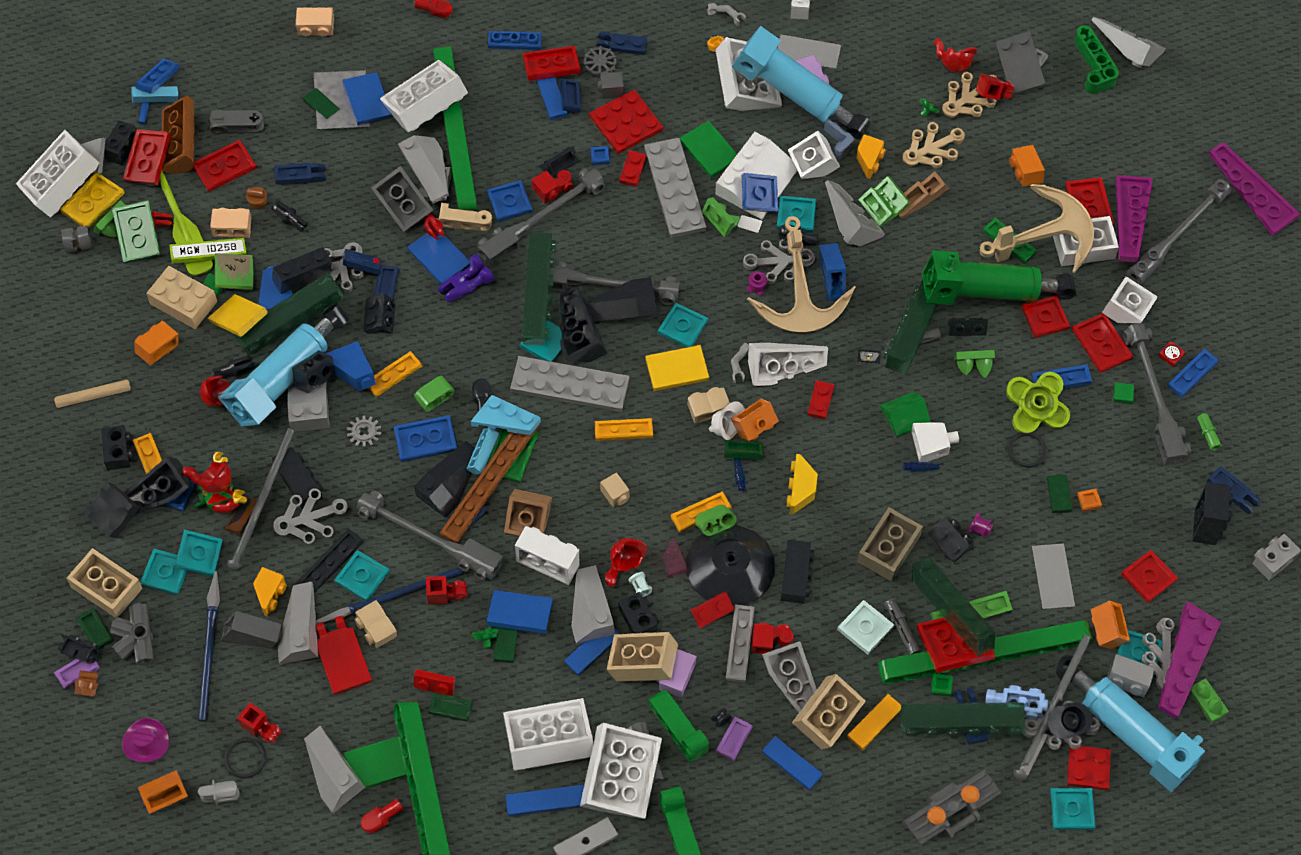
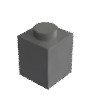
[597,72,623,98]

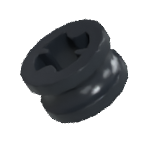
[711,708,732,727]

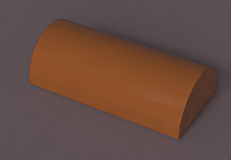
[162,95,195,174]

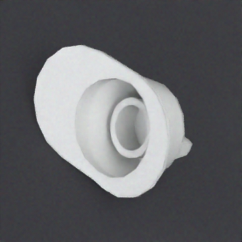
[709,402,745,440]

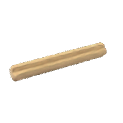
[54,380,131,408]

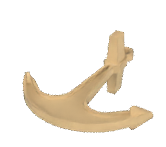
[980,185,1094,273]
[747,216,856,333]

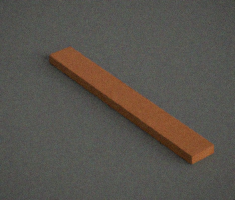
[440,424,540,543]

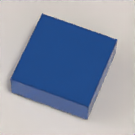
[590,146,610,166]

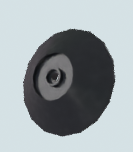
[686,525,775,607]

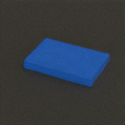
[342,72,392,126]
[407,233,470,285]
[393,415,457,462]
[487,590,553,634]

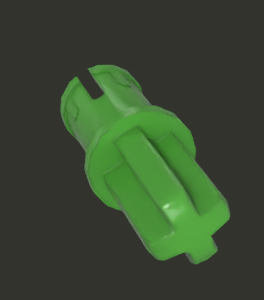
[1197,413,1222,451]

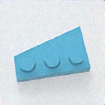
[471,395,541,435]

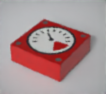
[1158,341,1185,367]

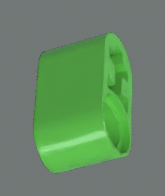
[414,376,455,412]
[695,505,736,536]

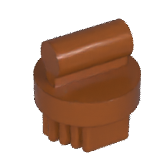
[246,187,267,210]
[75,670,98,697]

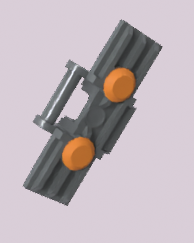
[904,770,1002,845]

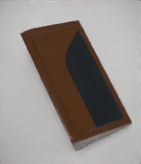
[225,497,257,537]

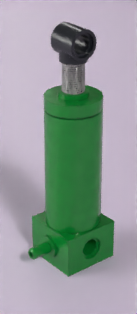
[922,250,1077,305]

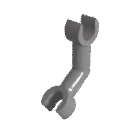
[707,3,746,26]
[731,343,749,383]

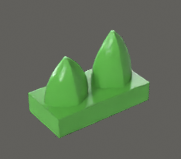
[702,197,740,237]
[93,200,126,237]
[954,350,995,378]
[1189,679,1229,723]

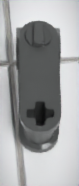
[210,110,264,134]

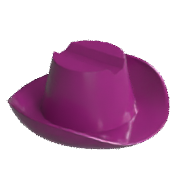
[122,718,169,763]

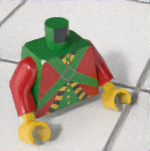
[190,452,247,513]

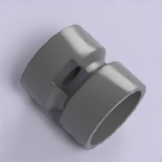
[61,225,93,253]

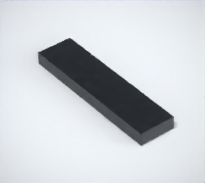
[295,528,363,593]

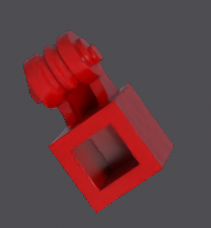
[975,74,1015,100]
[532,170,573,204]
[426,576,467,605]
[752,622,793,654]
[237,703,282,744]

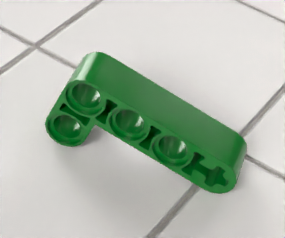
[1074,25,1119,94]
[647,689,709,763]
[659,786,701,855]

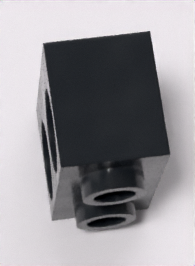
[104,120,136,166]
[292,350,334,393]
[101,425,133,471]
[618,591,659,634]

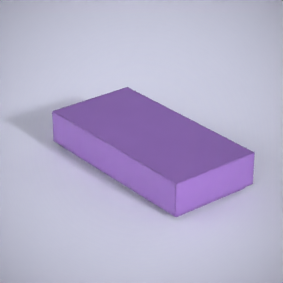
[54,659,100,690]
[716,717,753,762]

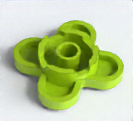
[1006,372,1070,433]

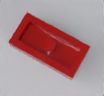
[619,150,647,187]
[807,380,835,420]
[690,591,735,628]
[414,669,455,696]

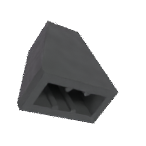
[220,611,282,648]

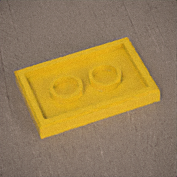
[60,173,125,229]
[208,294,268,337]
[645,345,709,391]

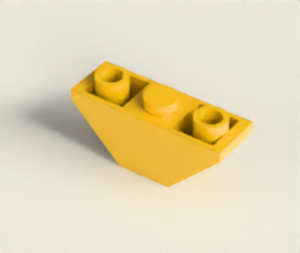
[786,454,818,514]

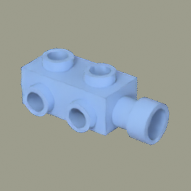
[986,685,1048,719]

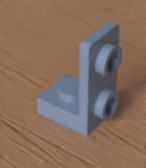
[824,119,854,161]

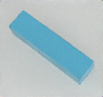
[131,86,178,103]
[467,428,499,475]

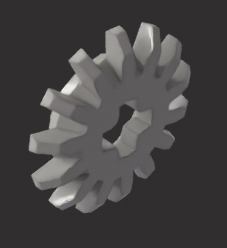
[347,416,381,447]

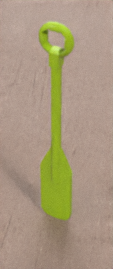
[159,171,213,276]

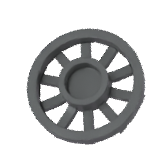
[584,46,617,76]

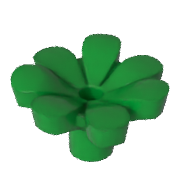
[919,98,940,117]
[472,627,498,648]

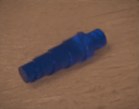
[734,458,746,491]
[903,461,940,472]

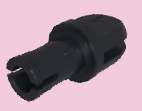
[271,201,308,232]
[778,224,819,246]
[212,356,254,377]
[472,378,491,413]

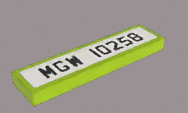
[170,238,246,264]

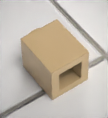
[600,472,629,507]

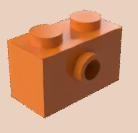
[1009,145,1045,187]
[134,321,179,366]
[731,399,779,441]
[1091,601,1130,649]
[138,770,188,814]

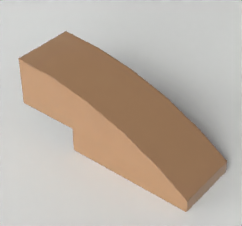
[898,172,949,218]

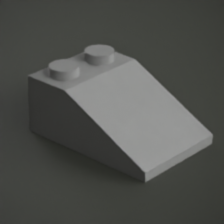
[288,381,330,432]

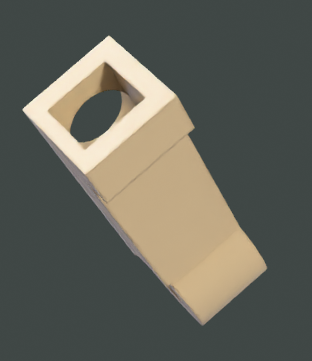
[439,203,492,231]

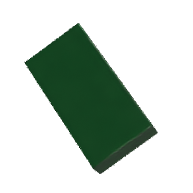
[303,88,340,119]
[724,440,763,460]
[1047,475,1072,513]
[76,608,113,650]
[494,627,518,663]
[428,693,473,722]

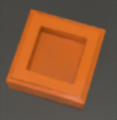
[1077,489,1102,512]

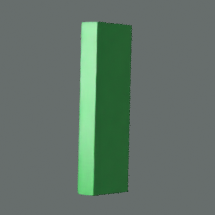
[983,217,1037,264]

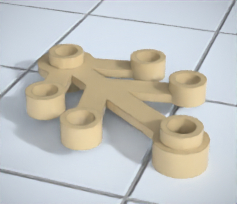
[942,72,996,118]
[903,122,965,169]

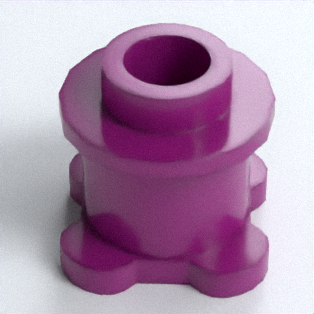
[747,271,768,296]
[968,512,993,538]

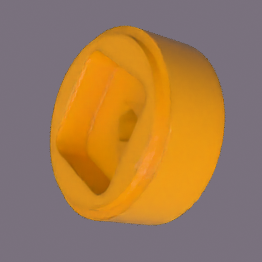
[707,36,724,52]

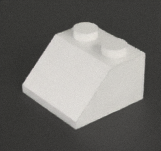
[788,131,840,179]
[1102,277,1157,323]

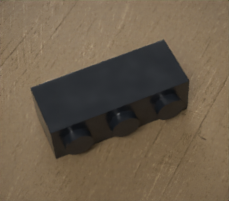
[272,247,332,294]
[272,447,323,510]
[781,540,814,604]

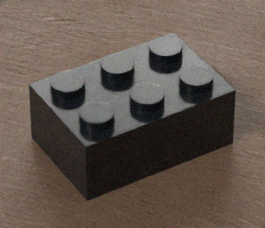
[1192,482,1233,545]

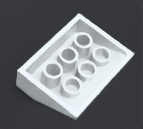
[716,37,782,111]
[380,60,468,132]
[16,130,100,218]
[716,132,797,219]
[503,698,593,770]
[580,723,662,819]

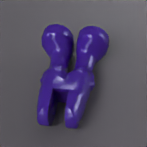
[438,254,495,303]

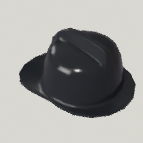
[1047,702,1092,739]

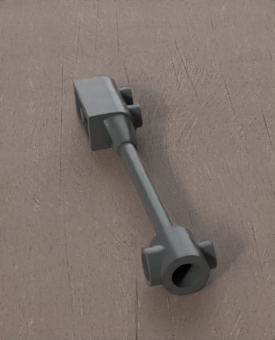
[477,168,605,268]
[1124,179,1231,286]
[529,259,680,306]
[1123,323,1191,466]
[356,491,503,581]

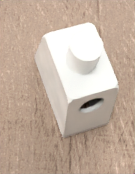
[911,423,959,464]

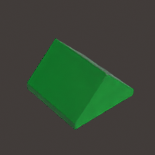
[879,392,931,438]

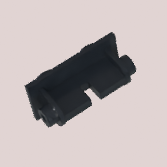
[539,147,579,177]
[948,317,988,336]
[58,634,102,664]

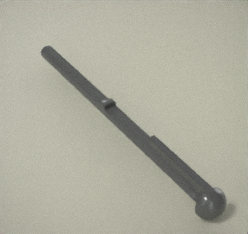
[227,428,295,571]
[1013,635,1091,781]

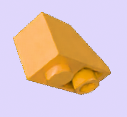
[856,134,886,179]
[253,567,287,617]

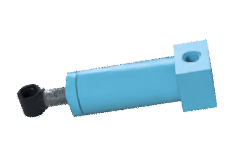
[731,26,871,139]
[218,303,349,426]
[1056,655,1205,793]

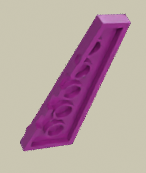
[1209,142,1300,236]
[1115,175,1153,262]
[1158,602,1221,719]

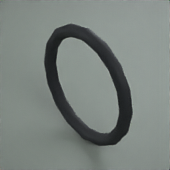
[1007,432,1047,468]
[224,738,266,778]

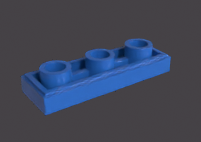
[488,31,542,50]

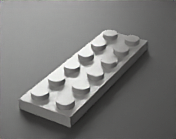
[644,138,706,238]
[510,356,630,412]

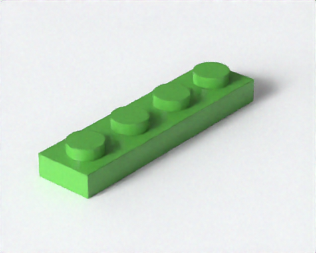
[930,591,1012,620]

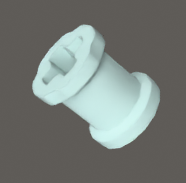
[628,572,653,597]

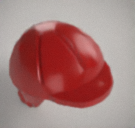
[933,38,977,73]
[199,376,230,408]
[182,461,232,494]
[605,537,648,586]

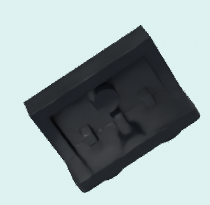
[363,293,396,334]
[928,517,975,562]

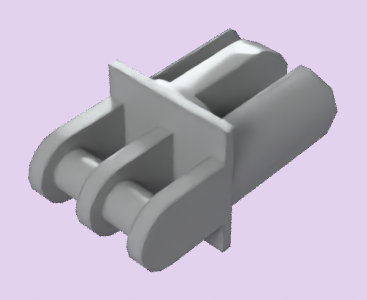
[198,780,240,806]

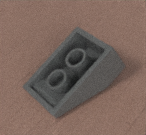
[996,31,1046,96]
[371,166,433,232]

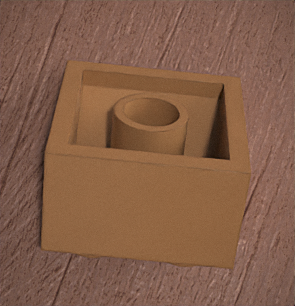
[504,489,552,536]

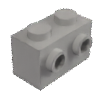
[1253,534,1301,580]
[1107,654,1154,698]

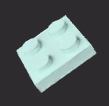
[837,600,894,655]

